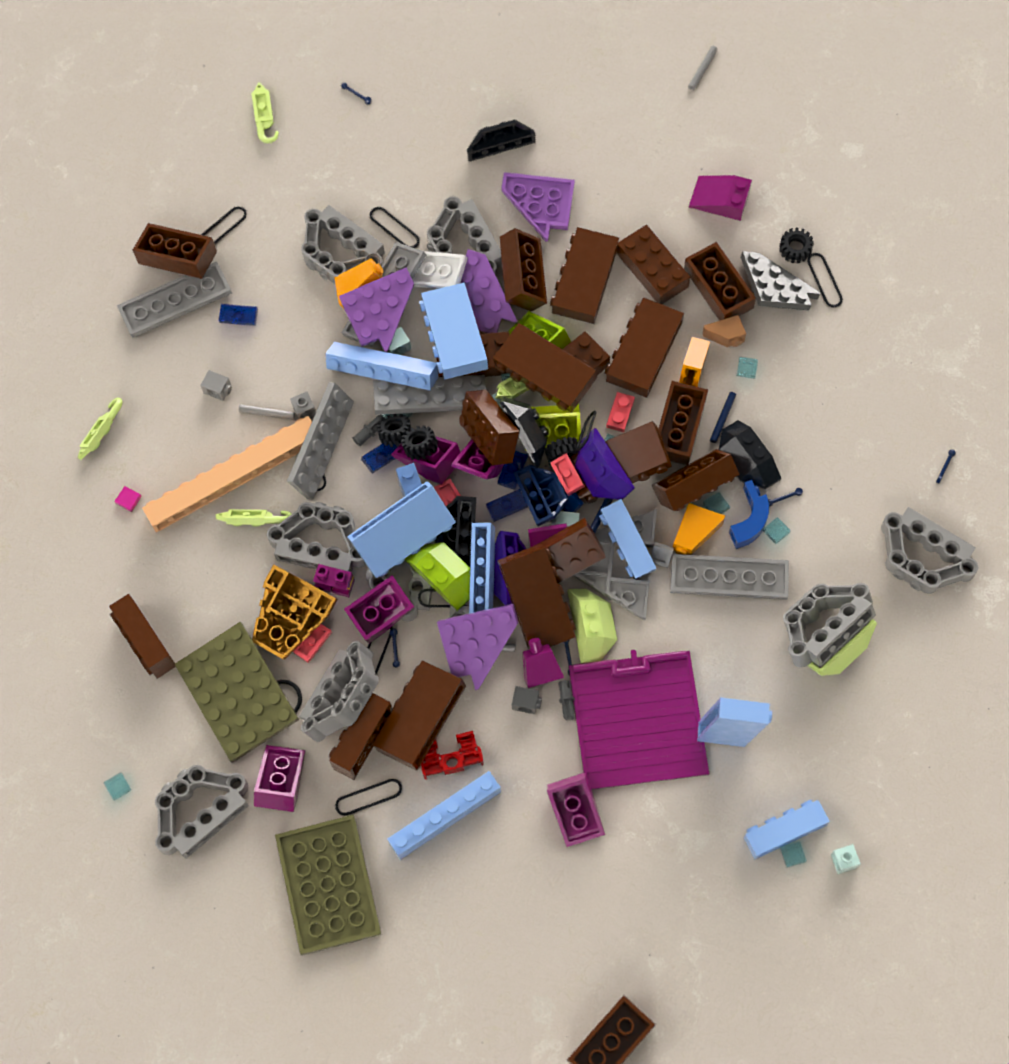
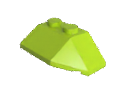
[405,542,470,611]

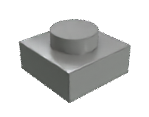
[651,542,674,568]

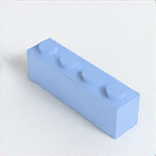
[599,499,656,580]
[744,800,830,860]

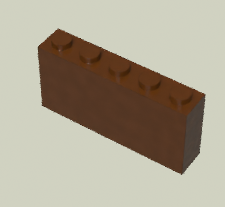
[550,227,619,324]
[604,297,684,398]
[493,323,597,413]
[570,421,672,504]
[497,544,576,650]
[372,660,466,771]

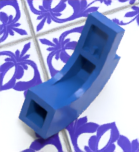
[729,480,769,549]

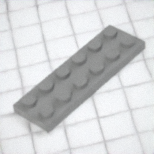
[341,242,427,347]
[117,261,232,338]
[373,375,486,415]
[287,382,354,500]
[671,554,789,600]

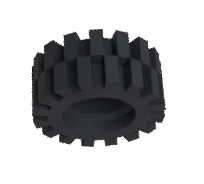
[779,228,814,263]
[377,414,411,447]
[401,425,438,460]
[545,437,579,465]

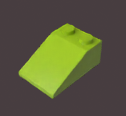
[507,311,571,349]

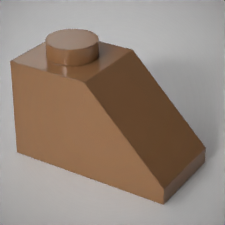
[702,315,746,347]

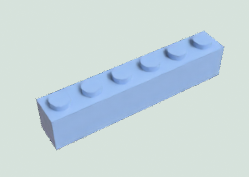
[325,342,438,390]
[469,523,495,614]
[388,771,501,860]

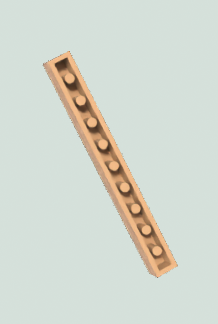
[142,416,312,533]

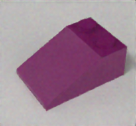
[689,175,752,221]
[392,436,461,484]
[451,439,505,480]
[344,576,414,643]
[254,745,305,812]
[547,772,605,847]

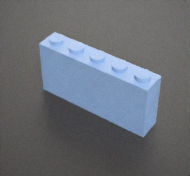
[419,283,488,380]
[347,481,456,578]
[697,697,772,747]

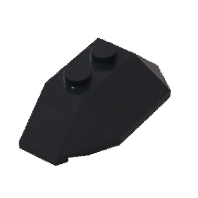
[467,119,536,162]
[499,397,549,468]
[718,420,781,489]
[435,496,477,567]

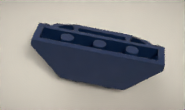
[513,465,569,526]

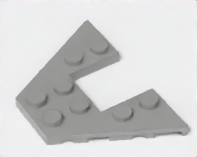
[573,509,657,620]

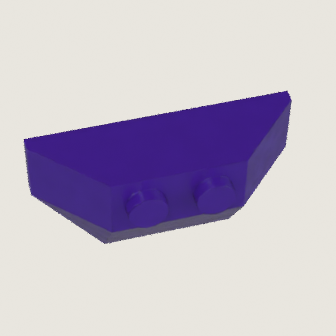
[574,428,635,500]
[494,531,527,605]

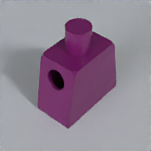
[522,638,564,688]

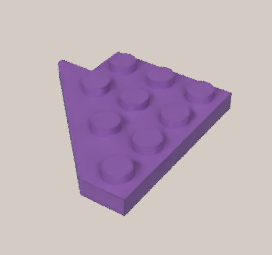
[501,172,575,242]
[460,249,518,333]
[339,267,414,352]
[437,604,519,690]

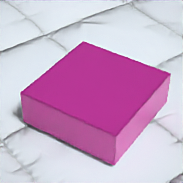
[114,486,142,512]

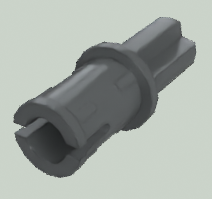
[353,415,383,447]
[558,680,575,721]

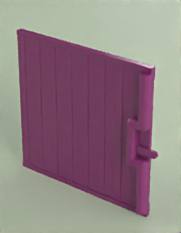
[569,649,709,789]

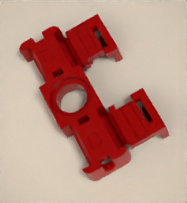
[421,731,484,780]

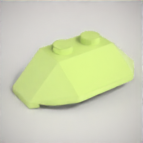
[567,589,617,663]
[808,619,877,676]

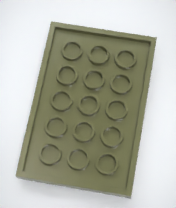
[175,622,300,763]
[275,814,382,956]

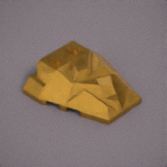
[252,564,338,660]

